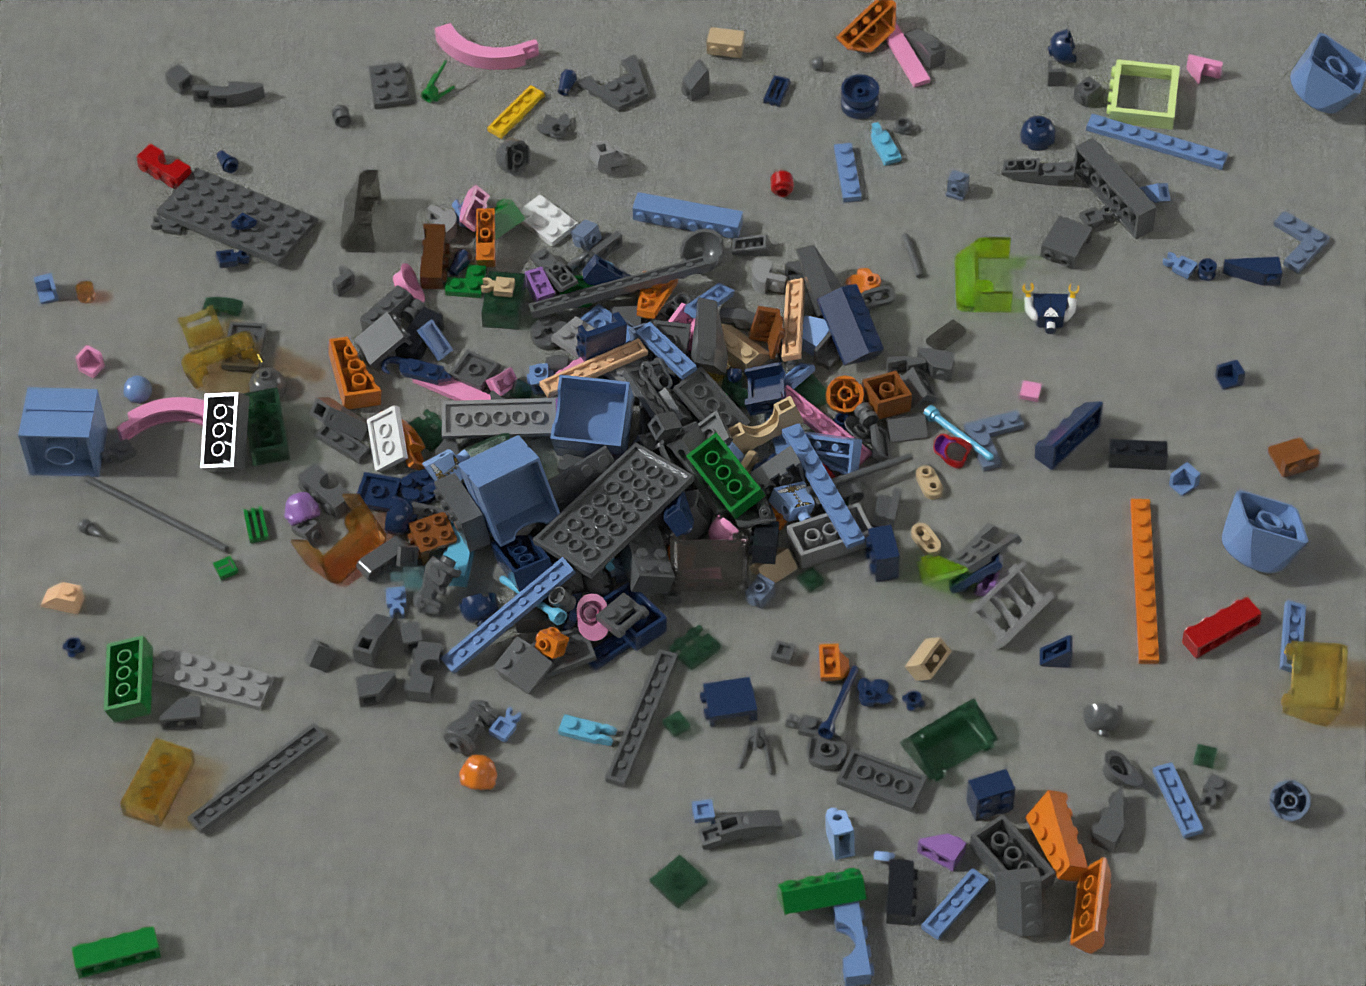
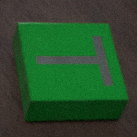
[213,556,239,581]

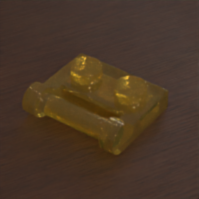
[177,305,224,349]

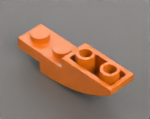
[379,411,425,471]

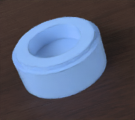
[874,851,895,861]

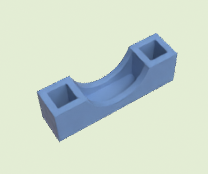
[833,901,874,986]

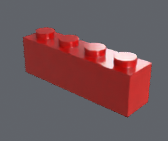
[1182,596,1262,659]

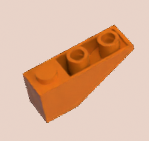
[476,208,496,267]

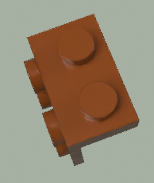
[749,306,785,359]
[1267,437,1321,478]
[407,512,457,566]

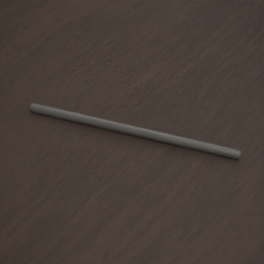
[84,475,228,552]

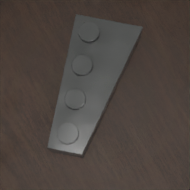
[749,446,807,508]
[433,473,491,552]

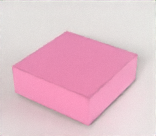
[1019,380,1042,402]

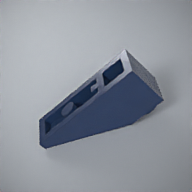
[582,254,640,292]
[1222,256,1283,286]
[664,491,694,537]

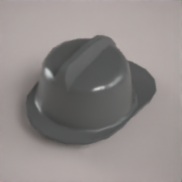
[1103,750,1143,787]

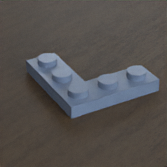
[1274,211,1330,274]
[964,410,1024,472]

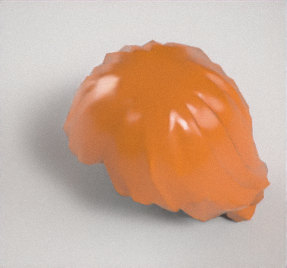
[459,754,498,790]

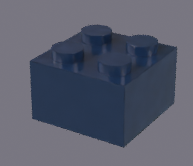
[865,525,900,582]
[966,768,1016,821]

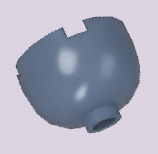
[1269,780,1311,821]

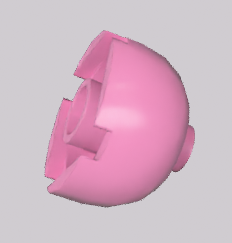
[708,515,747,553]

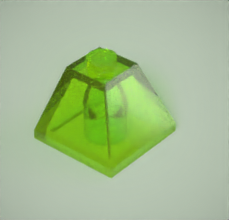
[916,554,968,585]

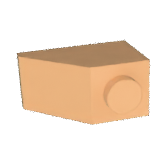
[41,582,85,615]

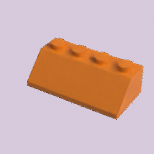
[1070,857,1111,954]

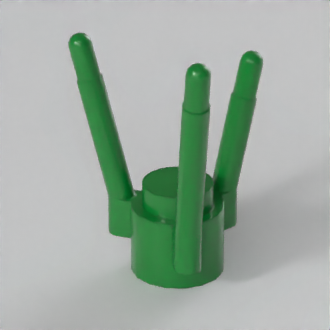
[421,60,455,103]

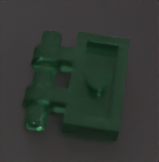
[409,409,444,452]
[669,624,721,671]

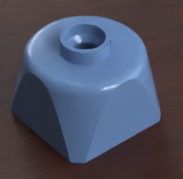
[1290,33,1366,113]
[1222,490,1309,573]

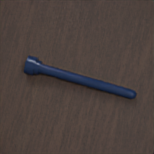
[818,666,859,739]

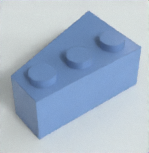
[805,432,862,474]

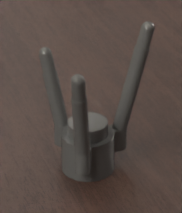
[738,726,773,775]

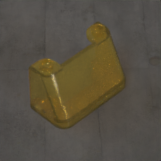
[181,330,264,389]
[1281,641,1348,727]

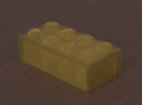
[120,738,195,828]

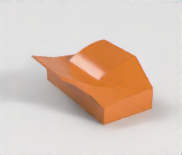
[819,643,849,682]

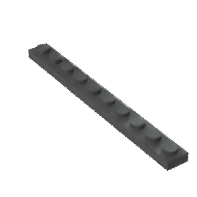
[528,256,710,318]
[622,367,731,516]

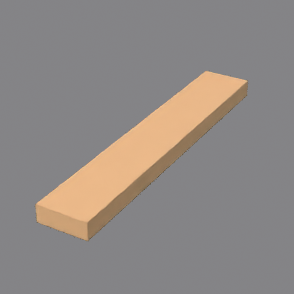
[782,278,806,362]
[539,338,648,398]

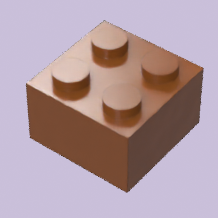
[861,371,912,419]

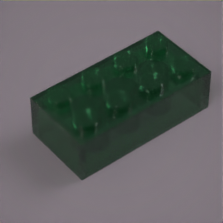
[242,387,291,466]

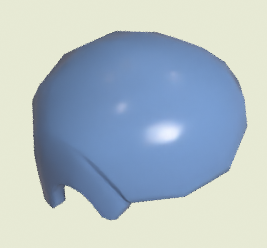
[123,375,152,403]

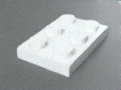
[520,194,578,247]
[367,405,408,473]

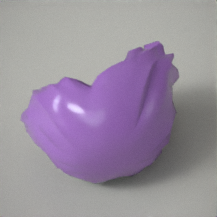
[284,492,321,526]

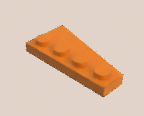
[637,271,678,319]

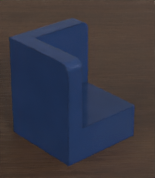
[1215,359,1245,390]

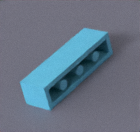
[443,522,475,587]

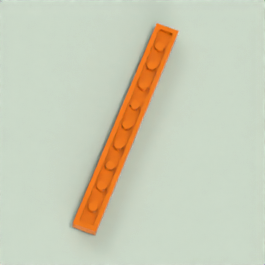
[1130,498,1159,664]

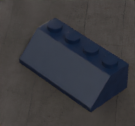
[817,284,884,366]
[1034,401,1104,470]

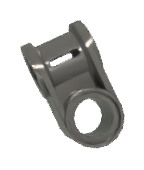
[641,357,673,394]

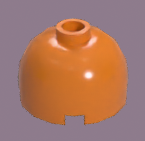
[826,375,864,414]

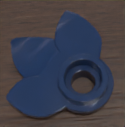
[857,677,894,707]

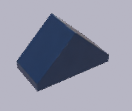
[1040,635,1073,668]

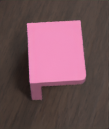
[75,345,105,378]

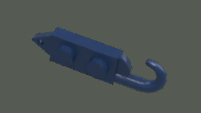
[381,356,452,385]

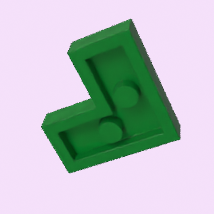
[445,264,487,298]

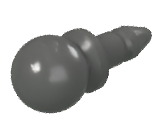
[77,518,102,537]

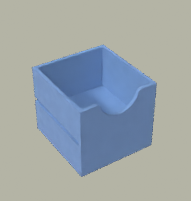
[550,375,635,460]
[18,387,108,477]
[458,435,560,546]

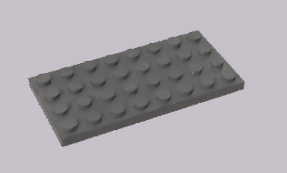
[157,168,318,266]
[533,443,694,579]

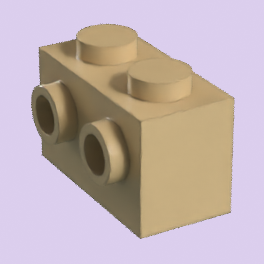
[707,27,744,58]
[905,637,952,681]

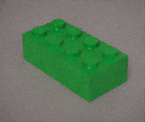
[686,432,766,519]
[104,635,153,723]

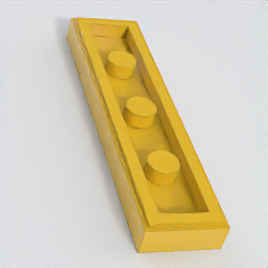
[487,85,544,139]

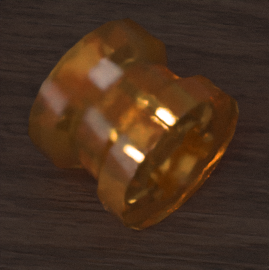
[76,281,96,304]

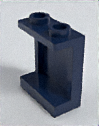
[576,312,627,362]
[745,362,786,416]
[700,676,758,727]

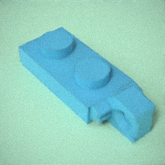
[871,122,902,166]

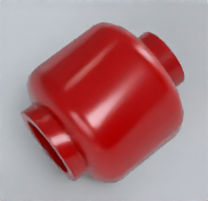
[770,170,794,197]

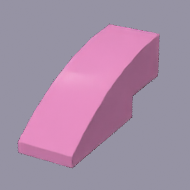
[459,185,490,232]

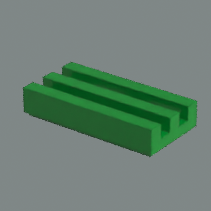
[243,505,269,543]

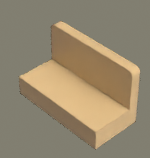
[749,547,798,583]

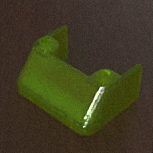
[955,237,1013,313]

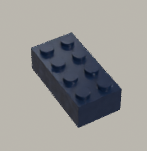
[491,533,552,592]

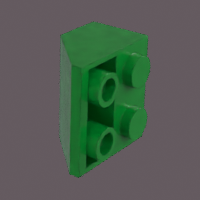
[495,198,525,240]

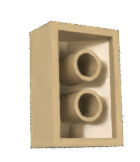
[722,324,770,378]

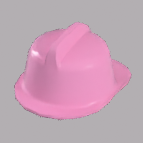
[393,263,425,302]
[577,593,609,641]

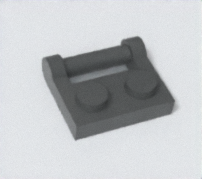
[596,593,649,638]

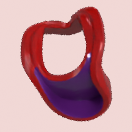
[933,434,972,468]

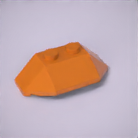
[836,0,896,53]

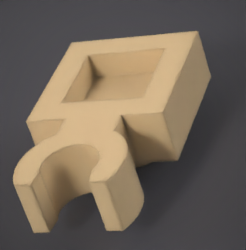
[481,277,515,297]

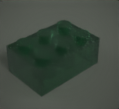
[481,271,526,330]

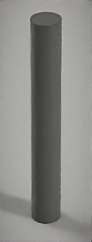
[902,233,923,278]

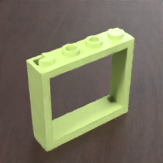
[1106,59,1180,130]

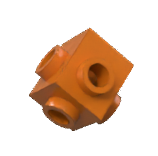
[534,627,569,659]

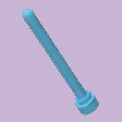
[923,405,994,461]
[499,575,567,625]

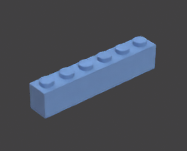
[632,192,743,238]

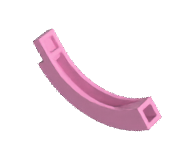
[435,23,539,70]
[117,397,204,441]

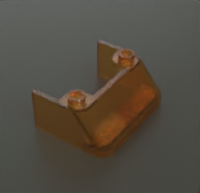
[290,493,387,584]

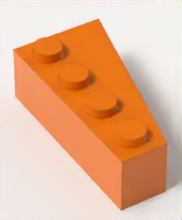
[328,336,382,409]
[1025,790,1088,882]

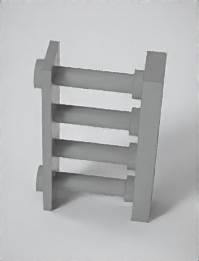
[966,561,1055,650]

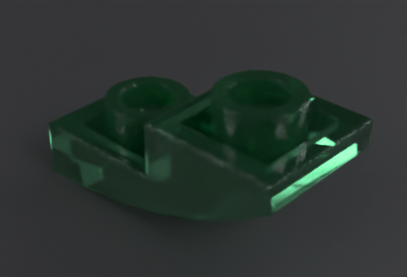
[202,297,244,317]

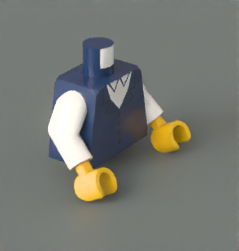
[1022,283,1079,334]

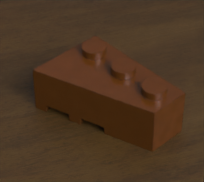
[420,223,451,290]

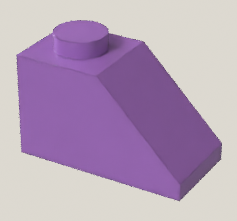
[917,833,966,871]

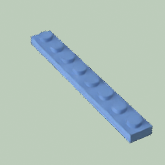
[1086,114,1228,170]
[782,423,865,549]
[441,557,576,674]

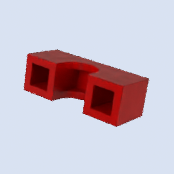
[136,143,192,189]

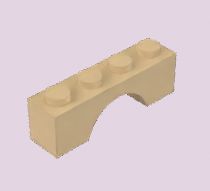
[728,396,804,454]

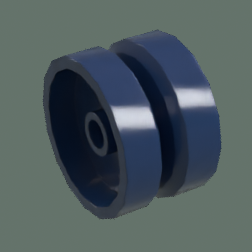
[840,74,880,119]

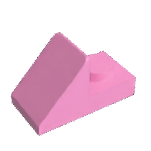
[1186,54,1223,84]
[486,367,520,396]

